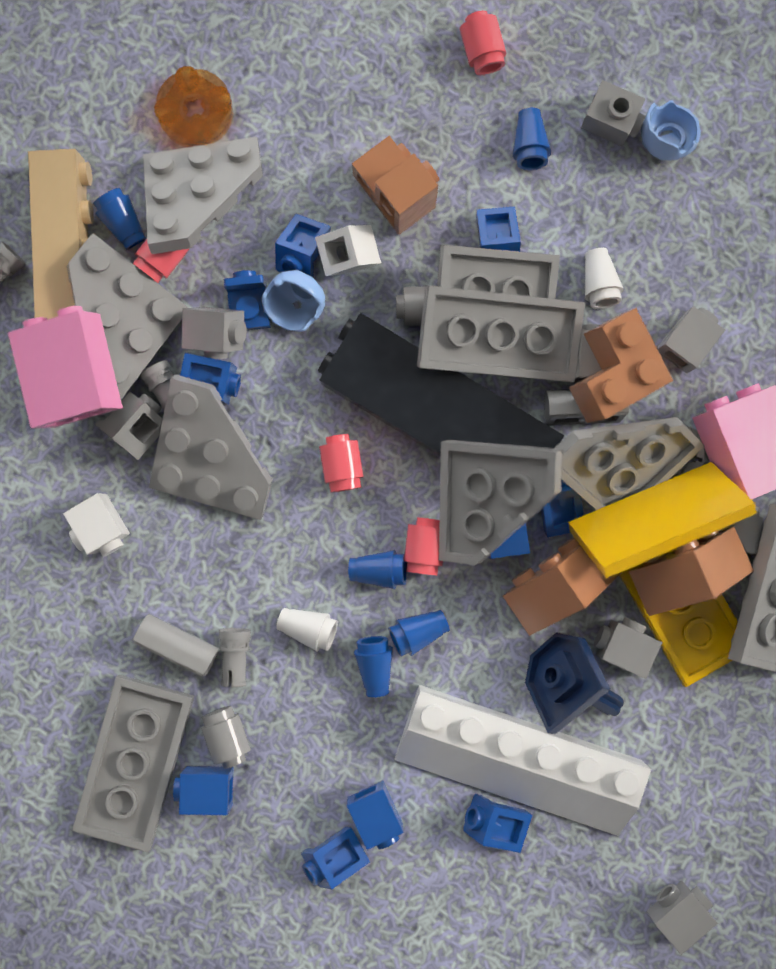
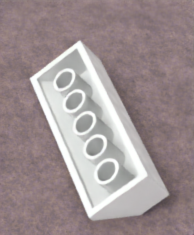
[394,685,651,836]

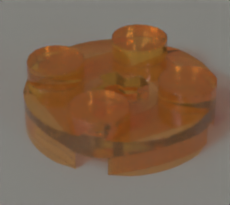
[154,66,233,147]

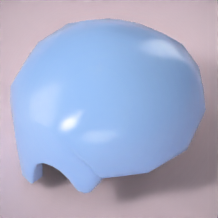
[640,100,701,161]
[262,270,325,332]

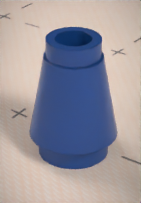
[512,107,551,170]
[93,188,146,250]
[348,550,407,589]
[388,610,450,656]
[354,636,393,698]

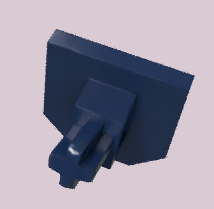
[525,632,624,734]

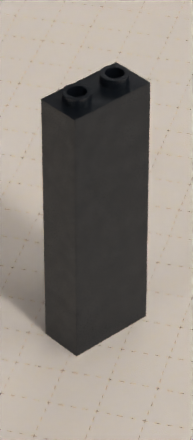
[318,312,564,457]

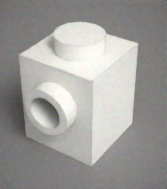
[315,225,381,276]
[63,493,130,557]

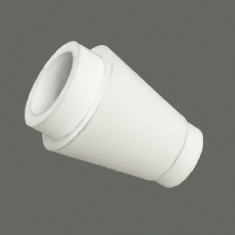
[585,248,624,309]
[276,608,338,651]

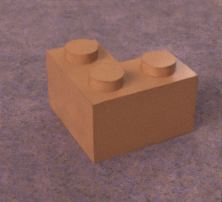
[352,135,439,235]
[569,308,673,423]
[629,526,754,616]
[503,537,622,636]

